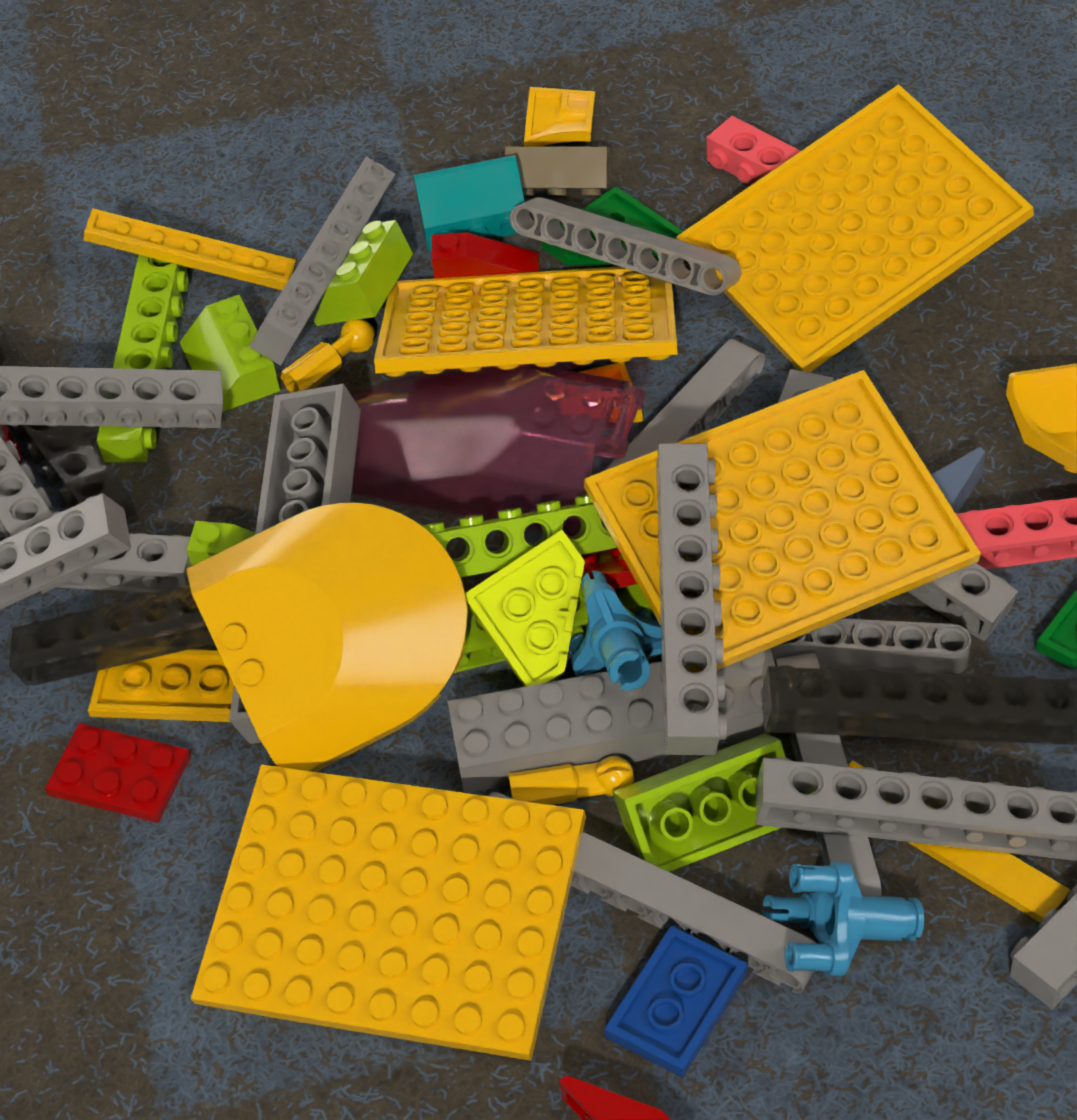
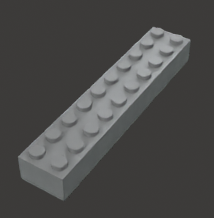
[229,384,361,744]

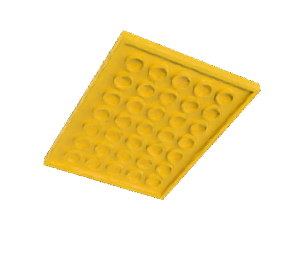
[676,84,1034,373]
[374,267,678,377]
[584,370,981,673]
[191,764,586,1061]

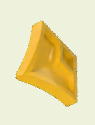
[524,87,595,147]

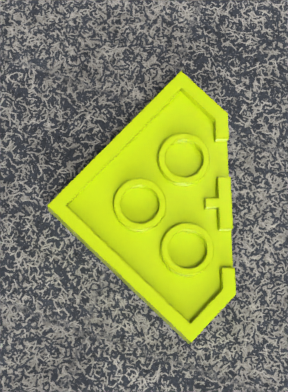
[466,530,585,687]

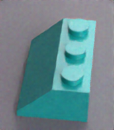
[413,155,525,251]

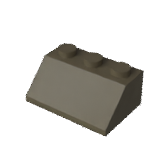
[505,147,613,196]

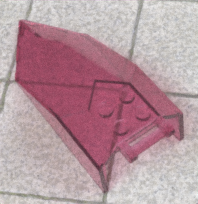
[270,364,646,537]

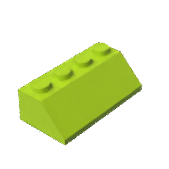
[612,733,786,872]

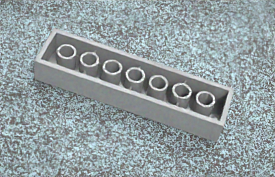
[447,649,788,793]

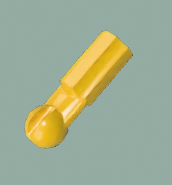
[281,319,375,393]
[508,756,634,805]

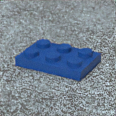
[604,925,749,1078]

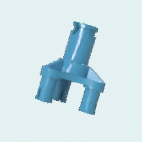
[569,571,662,691]
[762,862,924,976]

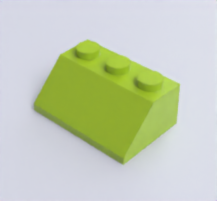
[314,220,413,326]
[179,295,280,412]

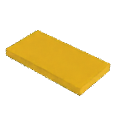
[88,646,234,722]

